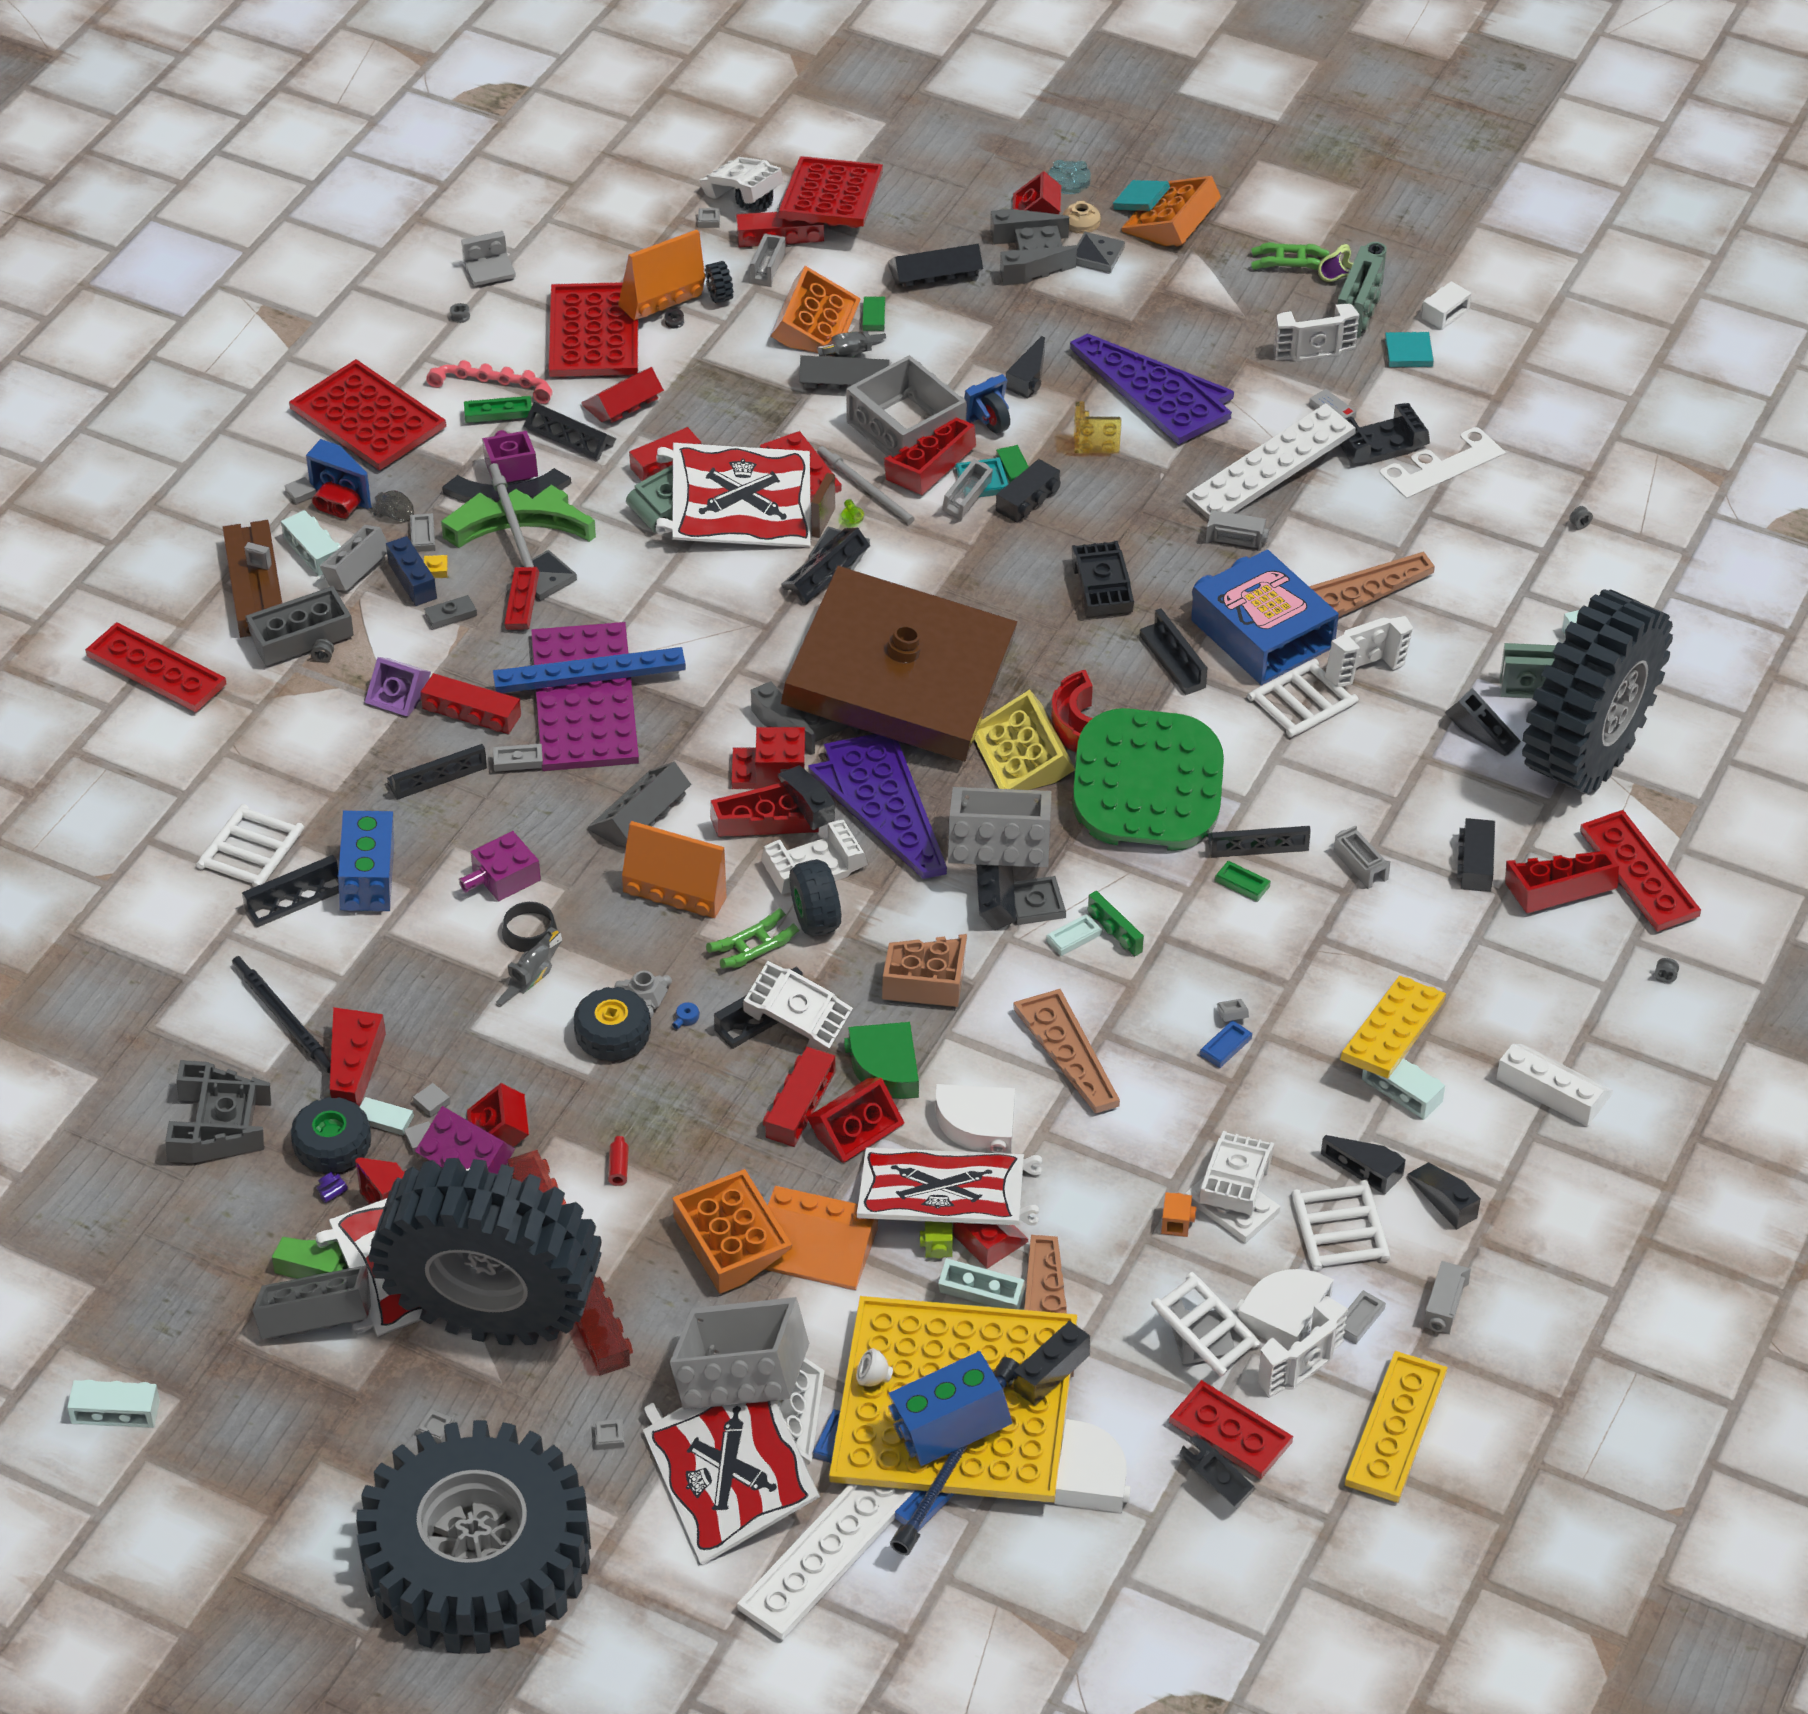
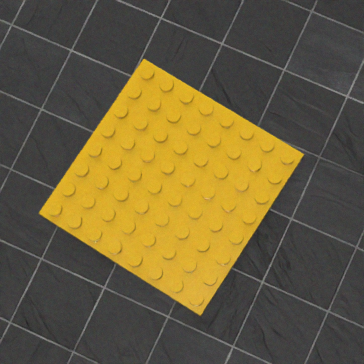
[829,1296,1077,1503]

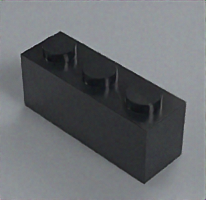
[996,459,1061,523]
[1457,818,1495,892]
[976,864,1016,931]
[1014,1321,1090,1406]

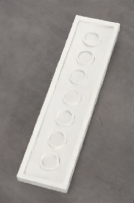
[1186,403,1356,520]
[737,1484,915,1640]

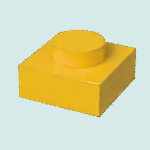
[424,555,448,578]

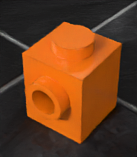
[1161,1192,1196,1237]

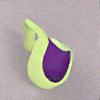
[1318,244,1353,282]

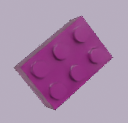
[415,1106,515,1174]

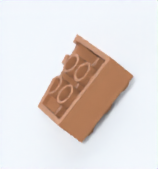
[882,934,967,1007]

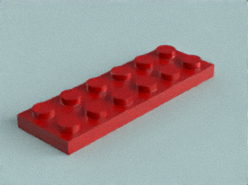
[85,622,227,712]
[1580,810,1701,932]

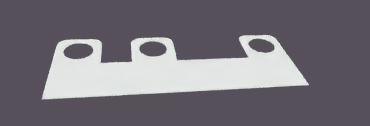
[1380,427,1506,498]

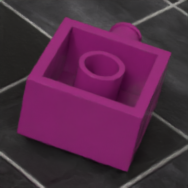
[482,430,538,483]
[459,831,541,902]

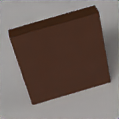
[811,473,835,538]

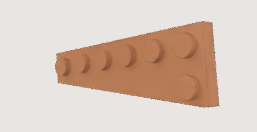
[1309,552,1435,617]
[1013,989,1120,1114]
[1024,1235,1074,1377]

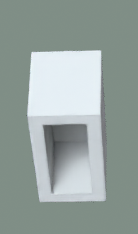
[1422,281,1472,330]

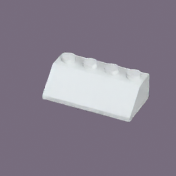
[1496,1044,1613,1127]
[776,1358,825,1464]

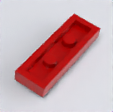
[504,567,539,630]

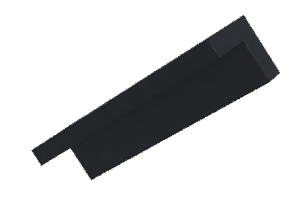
[523,402,617,460]
[781,527,870,603]
[1139,608,1208,696]
[387,744,487,800]
[1207,826,1311,858]
[242,855,339,928]
[714,966,803,1049]

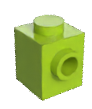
[920,1221,953,1258]

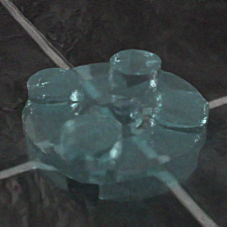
[1049,160,1091,194]

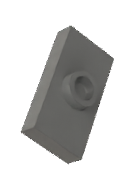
[424,595,477,629]

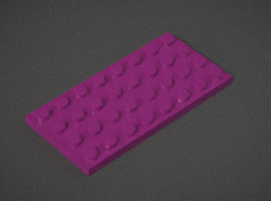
[531,622,639,771]

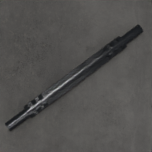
[232,956,331,1073]

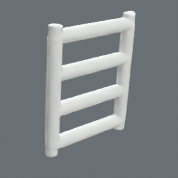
[1247,658,1359,738]
[196,804,304,887]
[1291,1180,1391,1271]
[1151,1272,1261,1377]

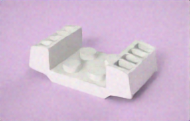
[699,157,784,203]
[1274,304,1359,362]
[1324,616,1413,687]
[761,820,868,894]
[743,961,853,1052]
[1199,1131,1274,1216]
[1257,1298,1348,1398]

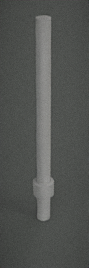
[817,446,915,525]
[489,463,534,567]

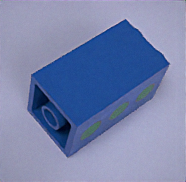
[338,810,394,911]
[888,1351,1013,1466]

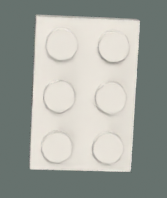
[1185,1176,1281,1244]

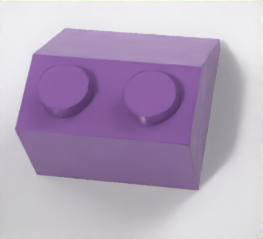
[364,657,431,717]

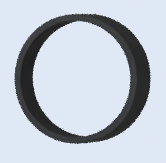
[502,901,557,953]

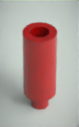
[608,1136,629,1186]

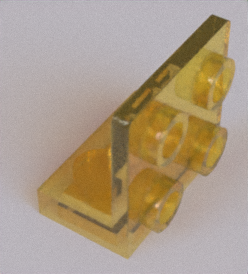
[1074,401,1121,453]

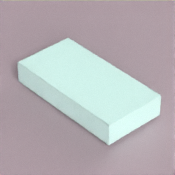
[1046,914,1102,956]
[360,1097,414,1135]

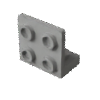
[461,231,516,286]
[1171,1300,1235,1364]

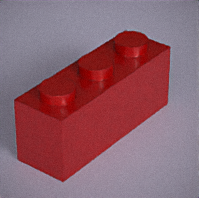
[629,427,702,481]

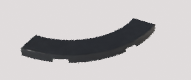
[442,468,571,503]

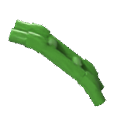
[1251,242,1329,270]
[706,907,800,969]

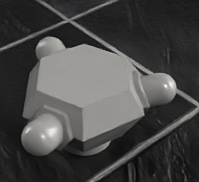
[614,971,672,1018]

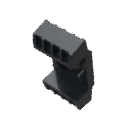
[1340,403,1430,464]
[1072,541,1134,617]

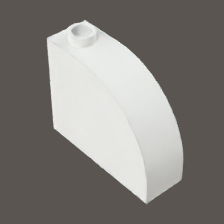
[936,1084,1015,1154]
[1235,1269,1334,1350]
[1055,1419,1131,1513]

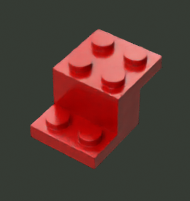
[732,727,805,789]

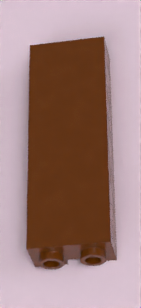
[222,520,282,638]

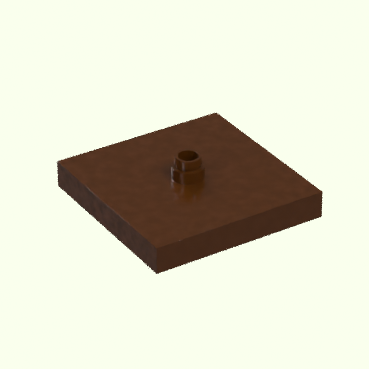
[781,566,1018,762]

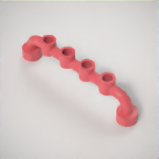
[426,360,553,404]

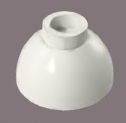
[856,1348,893,1386]

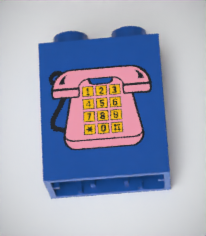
[1191,549,1339,685]

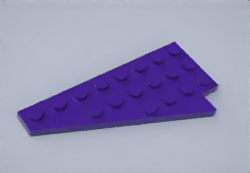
[1070,333,1234,445]
[808,734,947,879]

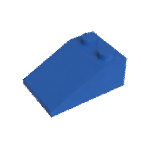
[306,439,372,509]

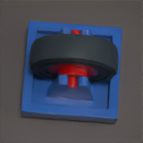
[964,374,1010,434]

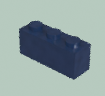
[386,536,437,606]

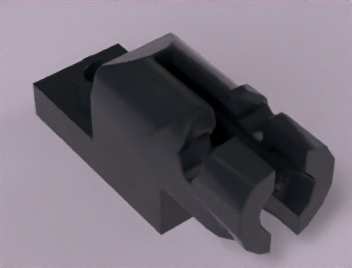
[1179,1435,1256,1509]

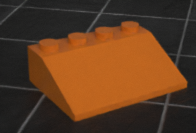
[1121,176,1221,246]
[618,229,705,321]
[770,266,861,356]
[622,821,727,919]
[672,1169,792,1294]
[764,1186,878,1290]

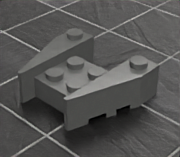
[990,209,1077,286]
[750,681,860,754]
[165,1060,272,1163]

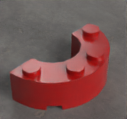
[1051,669,1093,752]

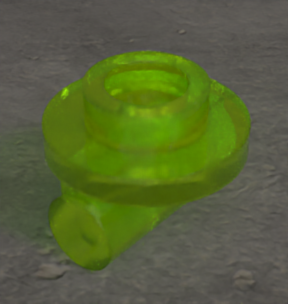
[841,499,864,524]

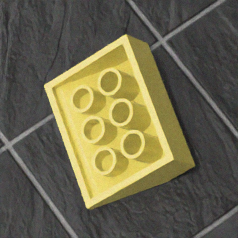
[975,689,1075,790]

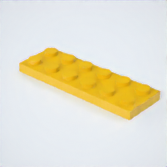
[1340,975,1446,1079]
[1344,1351,1448,1503]

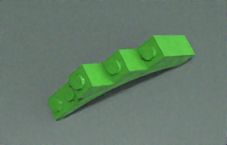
[441,485,596,548]
[272,1236,349,1279]

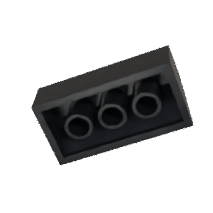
[888,243,983,287]

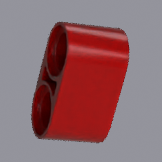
[312,482,361,519]

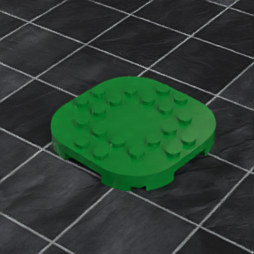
[1072,708,1224,851]

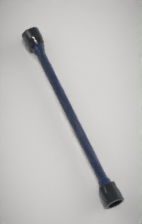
[890,1357,1020,1555]

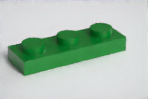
[464,396,532,423]
[1087,890,1144,957]

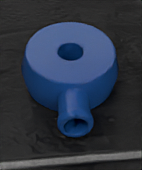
[672,1002,700,1029]

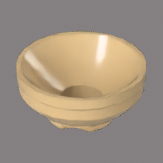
[1063,201,1101,234]

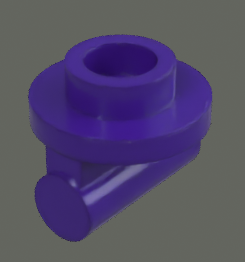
[316,1172,348,1203]

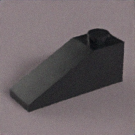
[1006,336,1045,399]
[1445,688,1521,756]
[778,765,836,830]
[1321,1135,1406,1195]
[1407,1162,1481,1230]

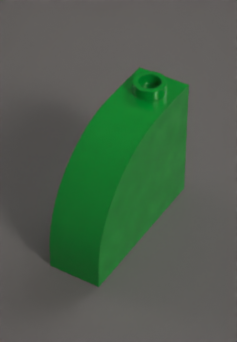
[844,1022,919,1099]

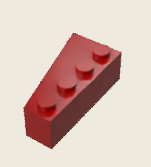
[884,417,976,495]
[710,783,819,837]
[1505,851,1619,914]
[330,1007,386,1107]

